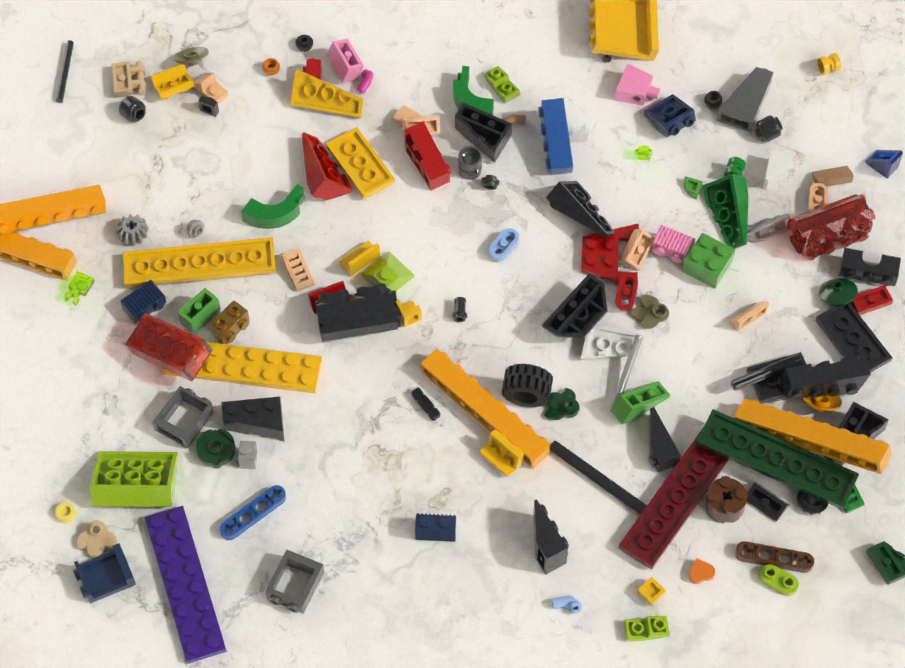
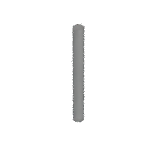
[611,335,643,406]

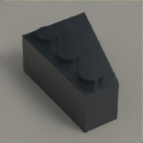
[221,396,285,442]

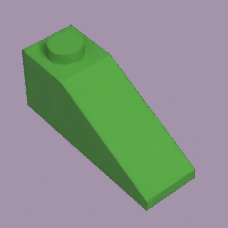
[610,381,670,424]

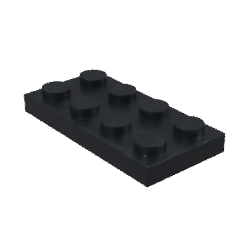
[815,303,893,372]

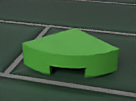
[684,176,703,199]

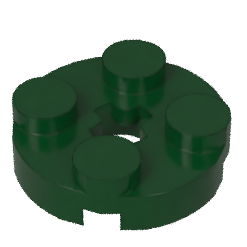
[196,429,236,469]

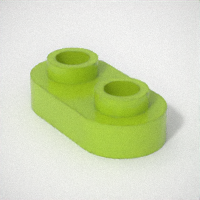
[759,564,799,596]

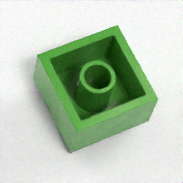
[682,233,735,289]

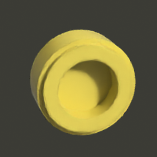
[55,502,76,523]

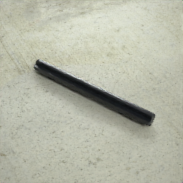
[550,441,647,515]

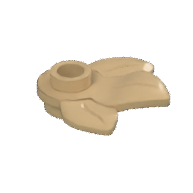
[77,520,117,559]

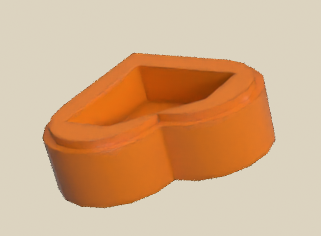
[689,558,715,584]

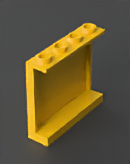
[588,0,659,61]

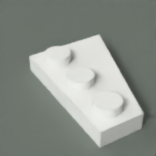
[581,325,645,360]

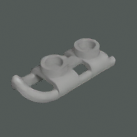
[747,213,792,242]

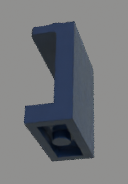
[73,543,136,604]

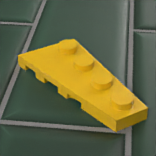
[290,69,364,117]

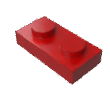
[850,285,893,315]

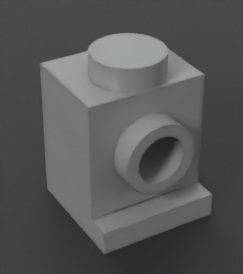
[235,441,258,469]

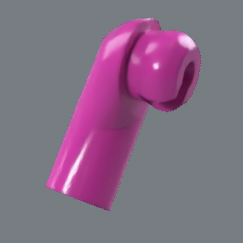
[357,69,374,93]

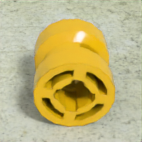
[817,53,841,75]

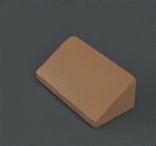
[812,166,854,187]

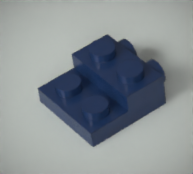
[644,94,696,138]

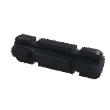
[411,387,440,421]

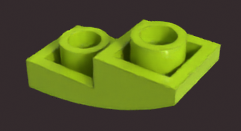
[484,66,520,103]
[623,616,670,642]

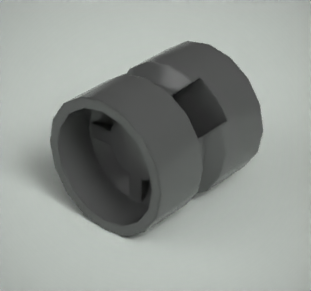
[458,146,482,180]

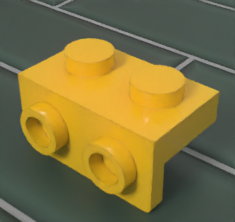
[151,63,195,100]
[479,429,524,477]

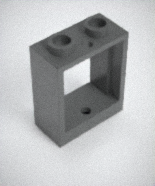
[153,386,214,448]
[266,549,324,614]

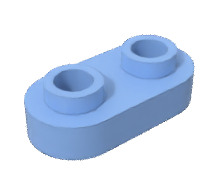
[489,228,519,261]

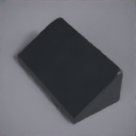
[747,482,790,522]

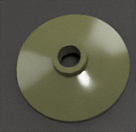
[173,47,209,66]

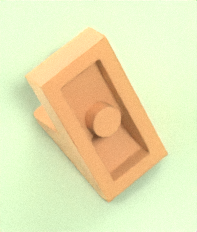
[193,73,229,104]

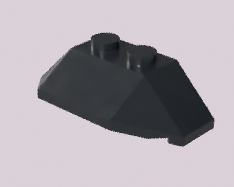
[542,274,608,338]

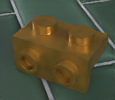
[209,301,250,344]

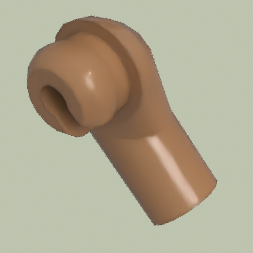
[503,114,526,124]

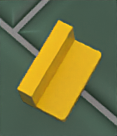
[339,240,380,277]

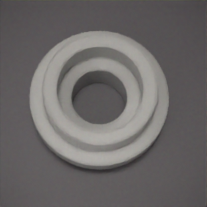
[186,220,204,238]

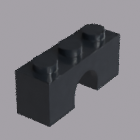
[839,248,901,286]

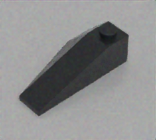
[546,181,616,237]

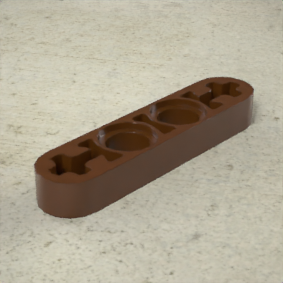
[735,541,814,573]

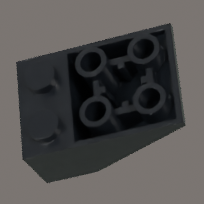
[533,499,569,574]

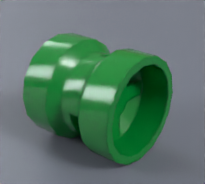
[724,157,746,177]

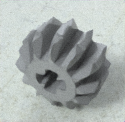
[116,214,149,246]

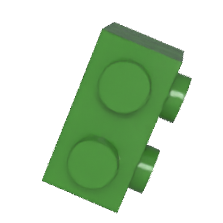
[178,288,221,334]

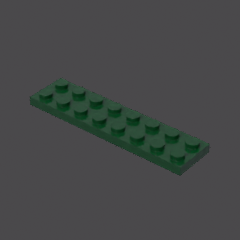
[696,409,859,510]

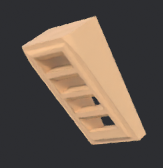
[282,249,315,292]

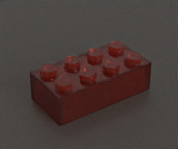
[125,313,213,382]

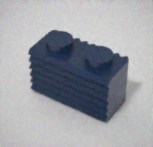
[121,280,167,324]
[415,513,456,542]

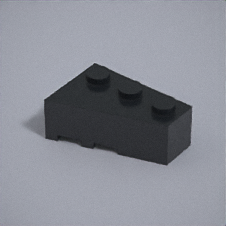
[455,103,512,163]
[824,401,889,466]

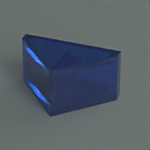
[865,150,903,179]

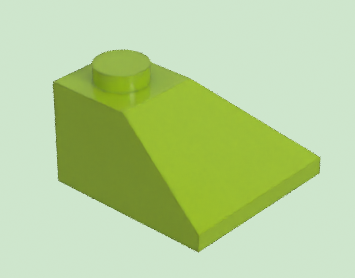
[361,251,414,291]

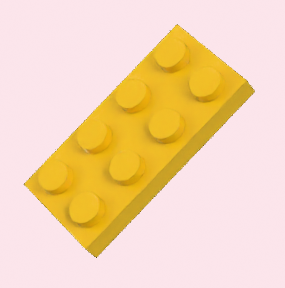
[326,127,395,199]

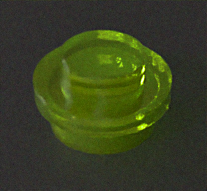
[634,146,653,160]

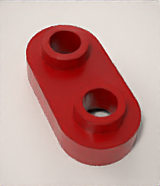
[615,273,638,312]

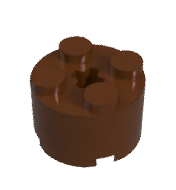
[705,476,748,523]

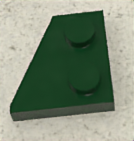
[866,541,905,585]

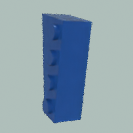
[538,98,573,175]

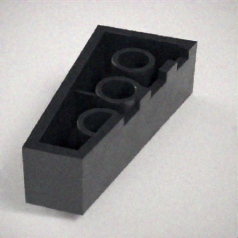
[780,354,871,399]

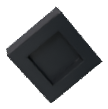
[198,95,219,117]

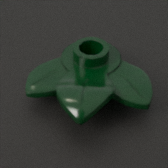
[544,388,580,420]

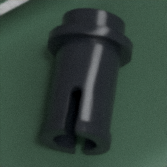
[452,297,467,322]

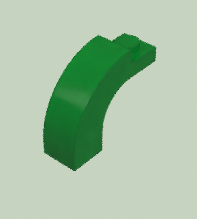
[453,66,494,115]
[241,184,305,229]

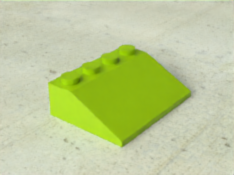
[90,451,178,508]

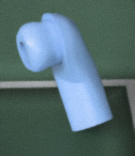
[552,595,582,613]

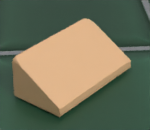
[401,115,440,135]
[619,229,654,271]
[729,301,769,331]

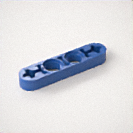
[220,485,286,541]

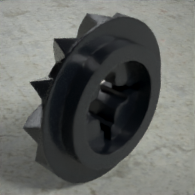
[796,491,828,515]

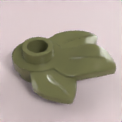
[631,295,669,329]

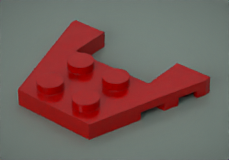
[581,224,639,287]

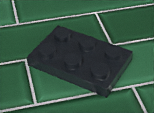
[746,352,806,404]

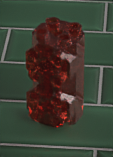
[787,194,875,260]

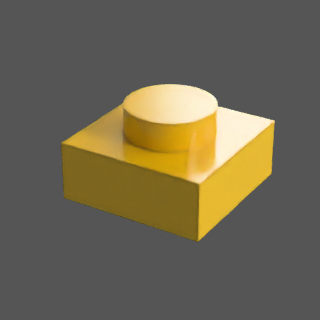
[637,577,666,606]

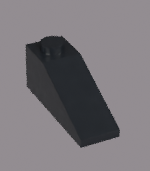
[648,407,681,472]

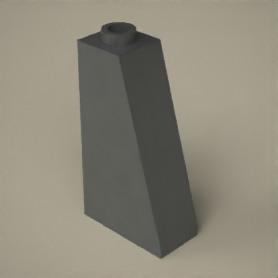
[717,67,774,132]

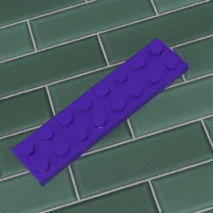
[144,506,227,664]

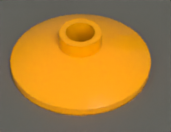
[803,395,842,412]

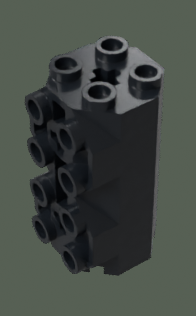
[315,283,401,342]

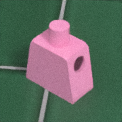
[615,64,660,105]

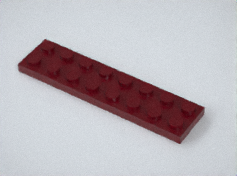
[618,428,729,570]

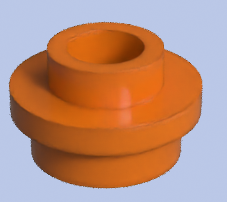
[262,58,280,75]

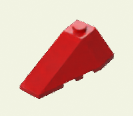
[302,132,353,201]

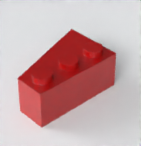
[404,121,452,191]

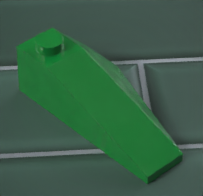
[703,174,749,249]

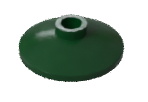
[819,278,858,306]

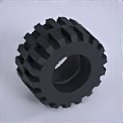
[501,364,553,407]

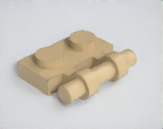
[112,61,147,97]

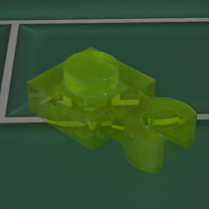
[64,271,95,306]

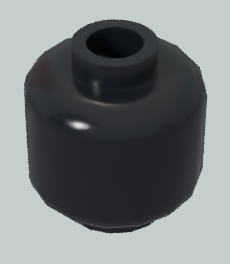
[119,96,146,123]
[754,115,783,142]

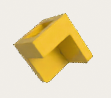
[395,299,422,327]

